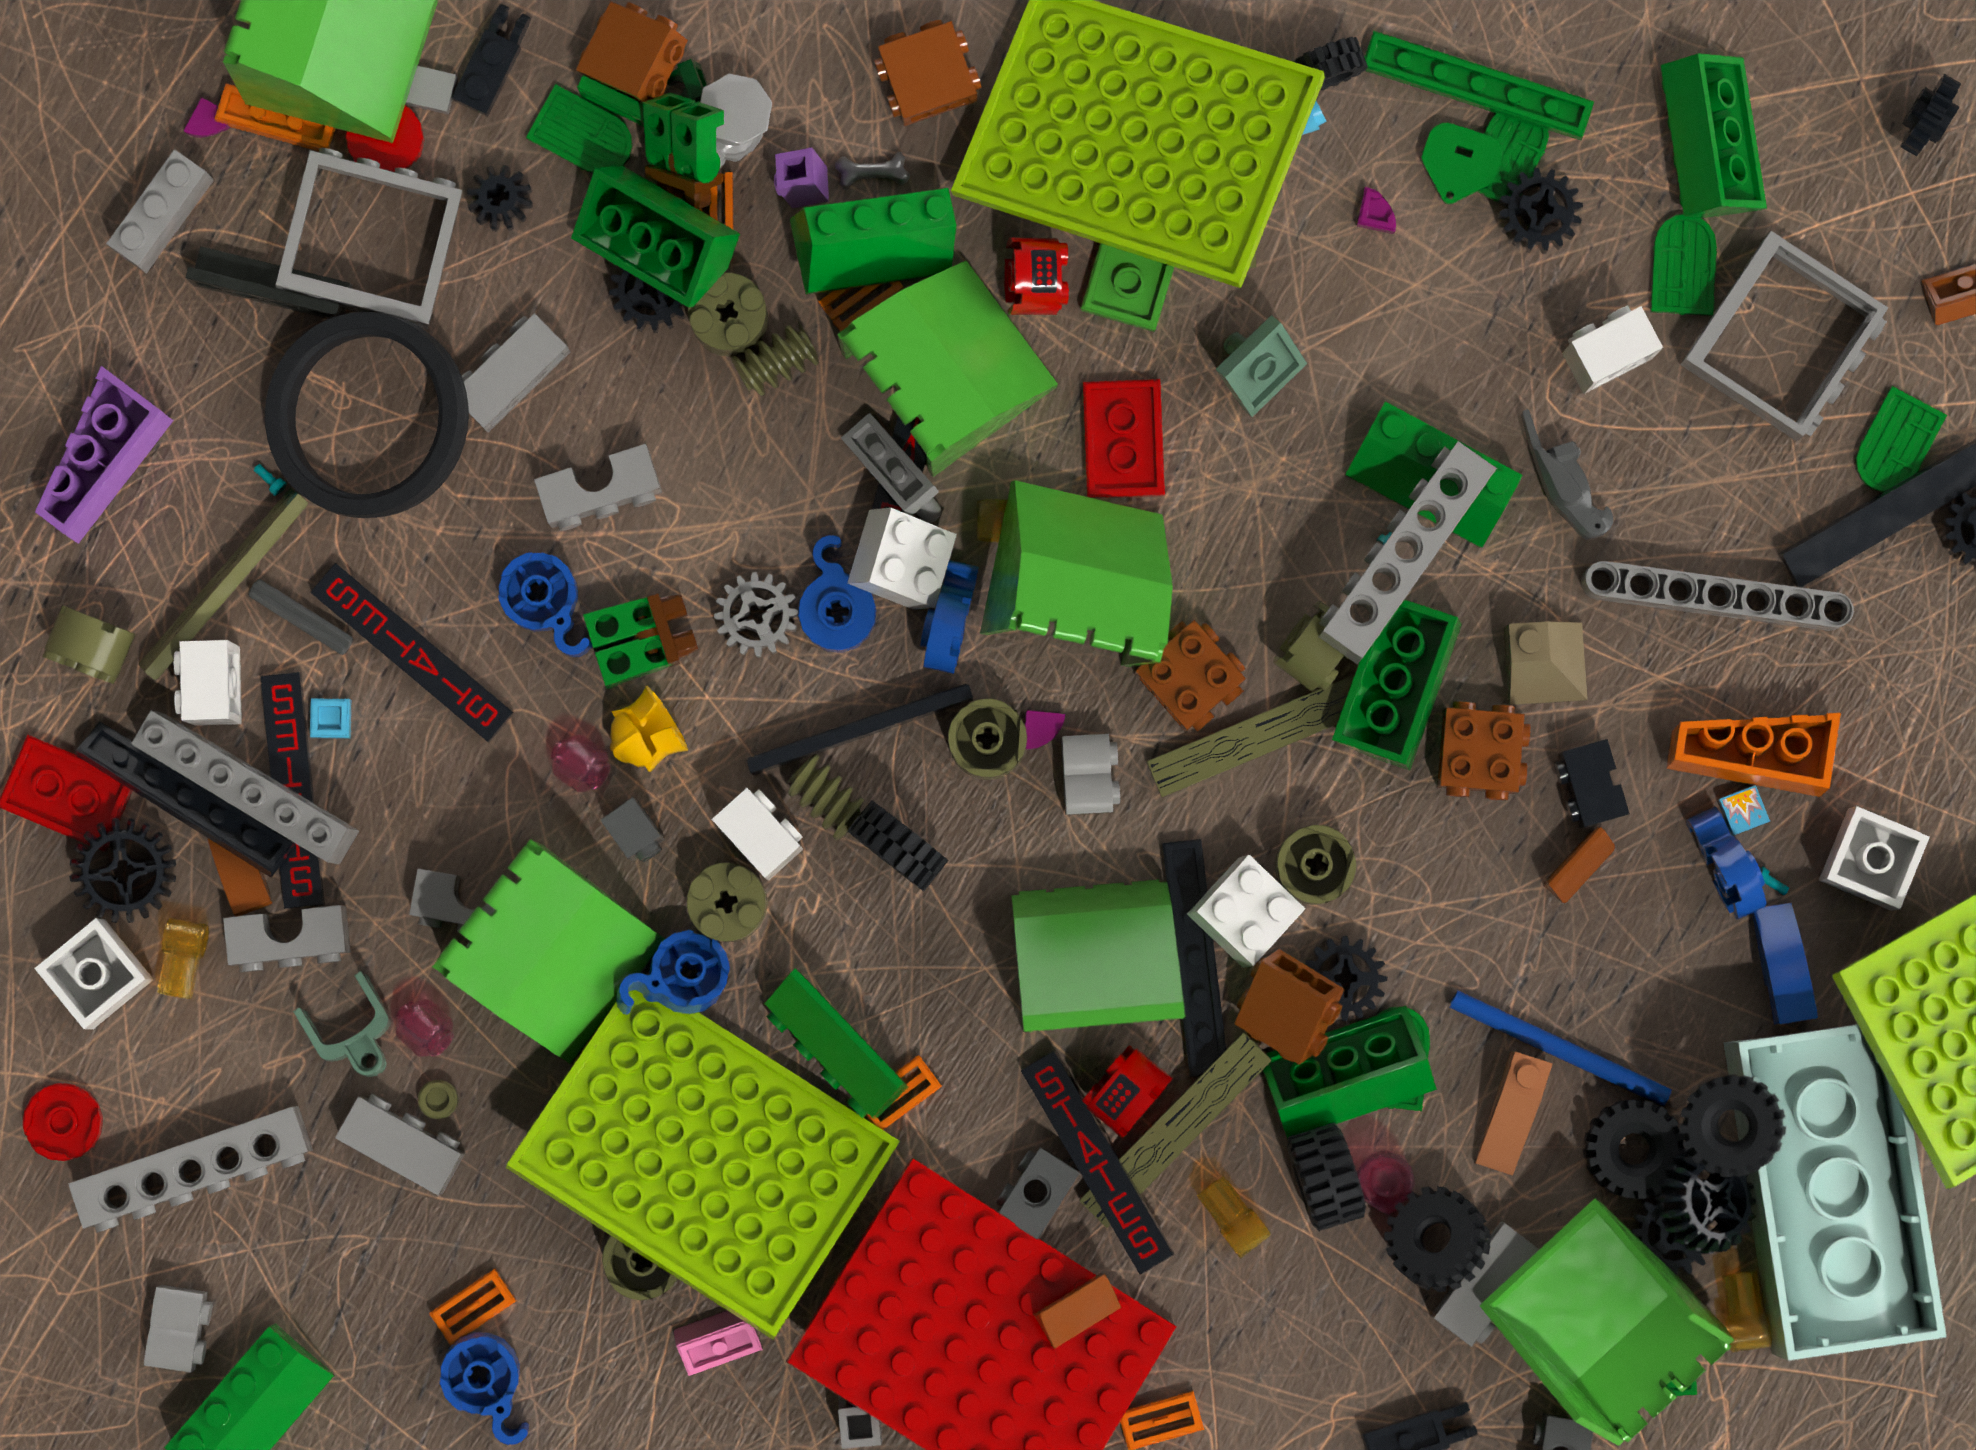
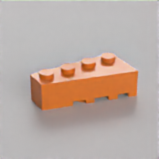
[1666,713,1841,797]

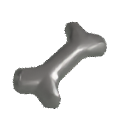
[835,151,910,190]

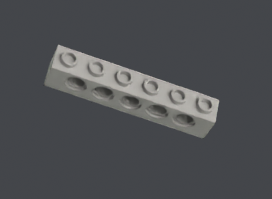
[1319,441,1497,664]
[131,710,359,865]
[68,1106,313,1233]

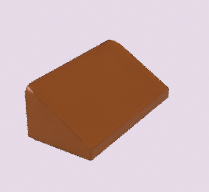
[1921,264,1976,325]
[1543,827,1615,903]
[1034,1273,1121,1349]

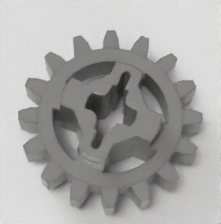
[714,572,799,658]

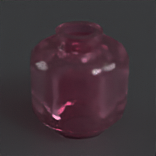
[551,735,611,792]
[395,999,454,1057]

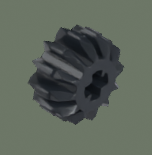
[467,165,533,232]

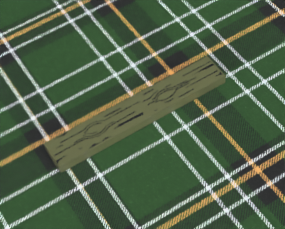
[139,487,308,680]
[1147,675,1355,798]
[1079,1032,1272,1228]

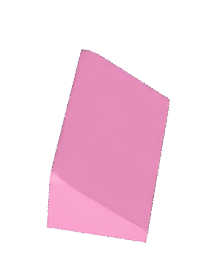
[673,1311,763,1376]

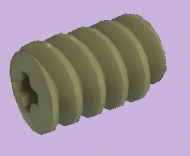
[731,321,819,396]
[786,754,864,841]

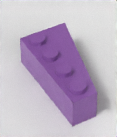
[35,366,173,544]

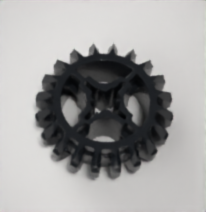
[69,817,176,923]
[1656,1149,1757,1254]

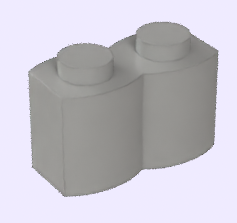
[1061,734,1120,815]
[144,1285,213,1373]

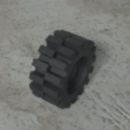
[1293,37,1368,91]

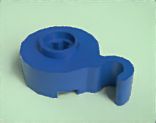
[798,535,877,653]
[498,552,592,657]
[920,560,979,674]
[1686,806,1766,920]
[616,930,730,1015]
[440,1332,529,1445]

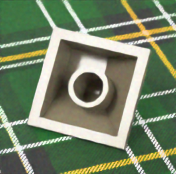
[1504,621,1588,705]

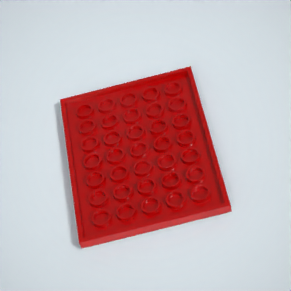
[786,1158,1177,1450]

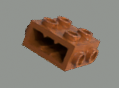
[576,1,688,104]
[874,20,982,126]
[1135,620,1246,732]
[1437,701,1531,801]
[1234,949,1344,1065]

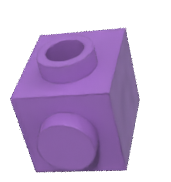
[774,148,829,208]

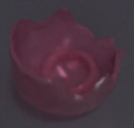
[1357,1150,1415,1216]

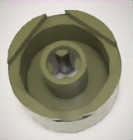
[688,273,768,357]
[1273,601,1349,691]
[42,605,136,684]
[948,699,1027,780]
[1275,825,1356,905]
[687,863,768,942]
[602,1236,679,1300]

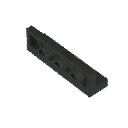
[185,246,352,319]

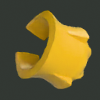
[610,685,688,772]

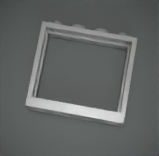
[276,148,462,330]
[1680,231,1888,441]

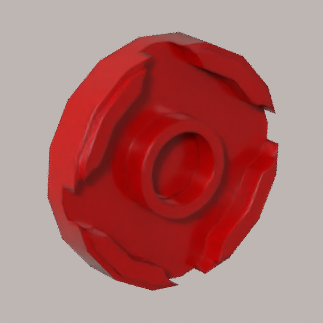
[346,106,425,172]
[22,1083,103,1161]

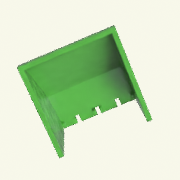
[223,0,438,143]
[837,261,1058,477]
[980,480,1173,667]
[432,839,665,1064]
[1011,879,1185,1032]
[1479,1198,1735,1446]

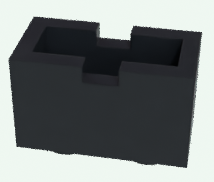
[1554,739,1630,829]

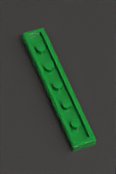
[1364,31,1594,141]

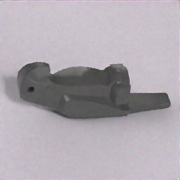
[1521,409,1613,540]

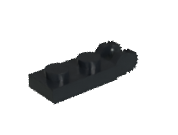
[452,4,531,117]
[1362,1402,1478,1450]

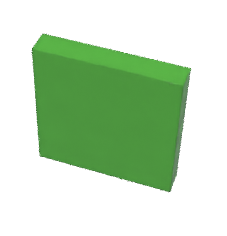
[1081,244,1174,332]

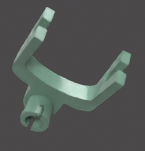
[293,971,391,1077]

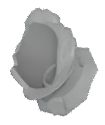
[700,74,773,168]

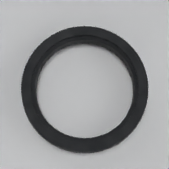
[265,312,469,518]

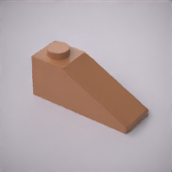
[1475,1051,1553,1176]

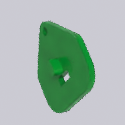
[1421,123,1503,205]

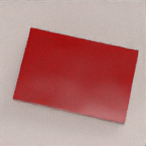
[1083,379,1165,499]
[0,735,132,852]

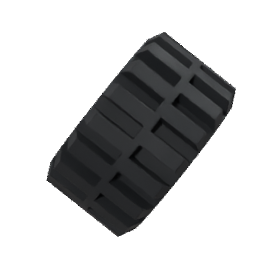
[1287,1123,1366,1231]

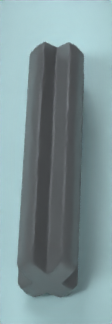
[248,579,354,655]

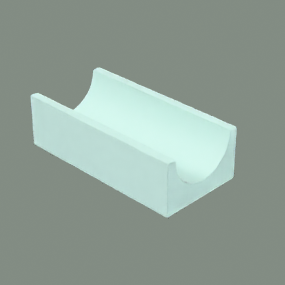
[1724,1024,1947,1361]

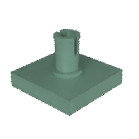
[1216,315,1307,417]

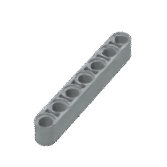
[1581,561,1854,631]

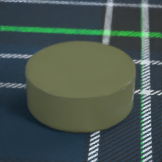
[418,1080,459,1119]

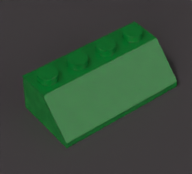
[1661,53,1767,218]
[571,165,740,308]
[790,188,957,295]
[1345,401,1523,549]
[1332,599,1462,771]
[765,968,909,1119]
[1263,1005,1437,1140]
[164,1324,335,1450]

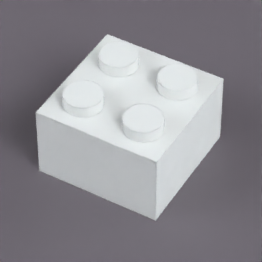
[1562,305,1663,394]
[847,508,957,609]
[174,640,242,726]
[712,788,803,880]
[1819,806,1930,911]
[1187,855,1306,968]
[34,918,154,1029]

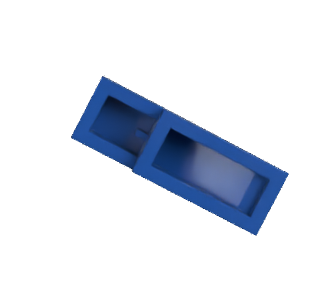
[1752,903,1818,1025]

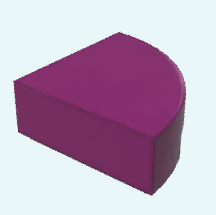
[184,97,230,138]
[1356,187,1396,234]
[1025,710,1065,750]

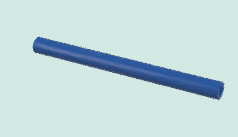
[1449,990,1672,1107]

